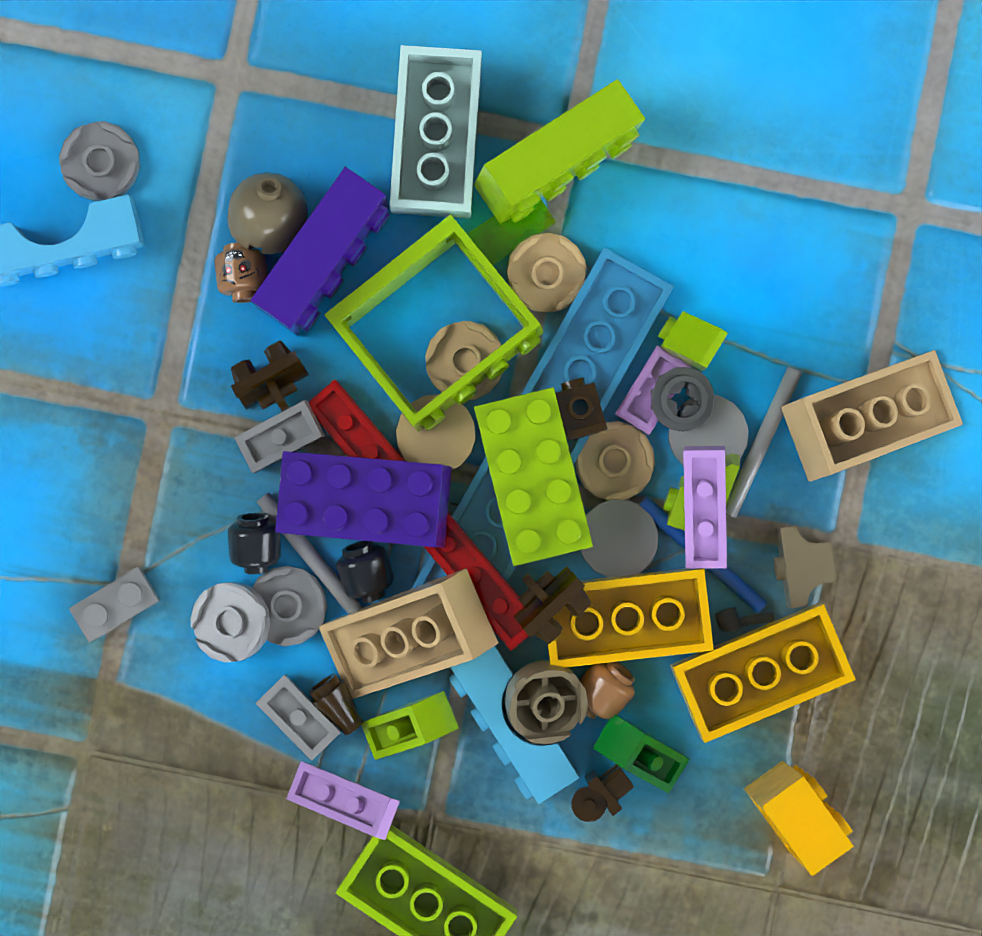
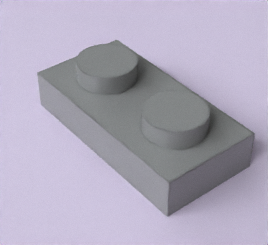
[234,400,325,473]
[69,567,160,643]
[256,674,342,761]

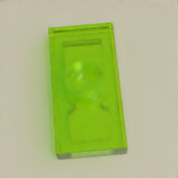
[468,200,556,266]

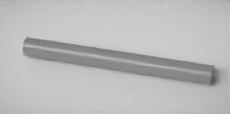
[726,367,802,519]
[256,492,364,614]

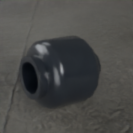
[227,513,281,574]
[336,541,394,603]

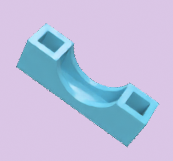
[0,194,145,287]
[448,646,580,804]

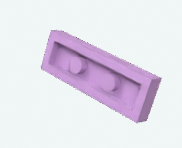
[683,446,727,569]
[286,761,400,840]

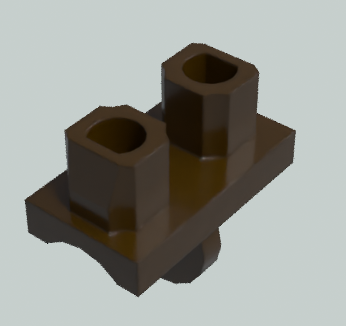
[231,341,309,412]
[513,566,591,644]
[571,764,634,822]

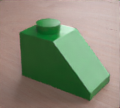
[593,715,690,793]

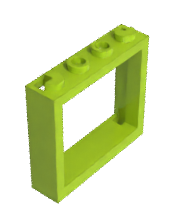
[324,214,544,432]

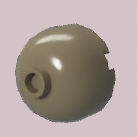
[227,172,308,254]
[504,660,588,744]

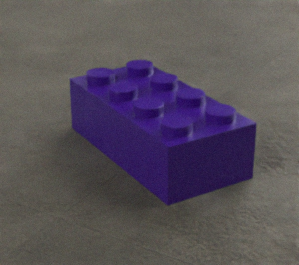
[250,166,390,336]
[275,451,452,548]

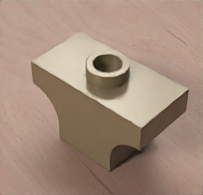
[773,526,837,608]

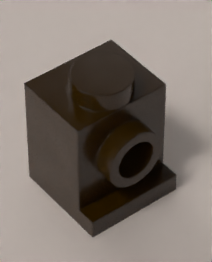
[555,377,608,442]

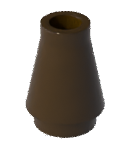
[309,673,364,735]

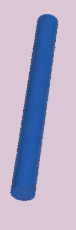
[639,496,767,613]

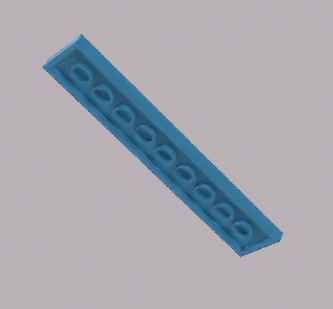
[411,247,674,589]

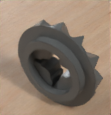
[650,367,714,432]

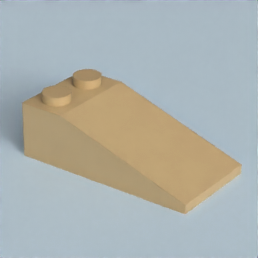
[781,350,963,482]
[318,569,498,699]

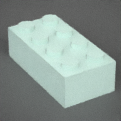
[389,45,482,219]

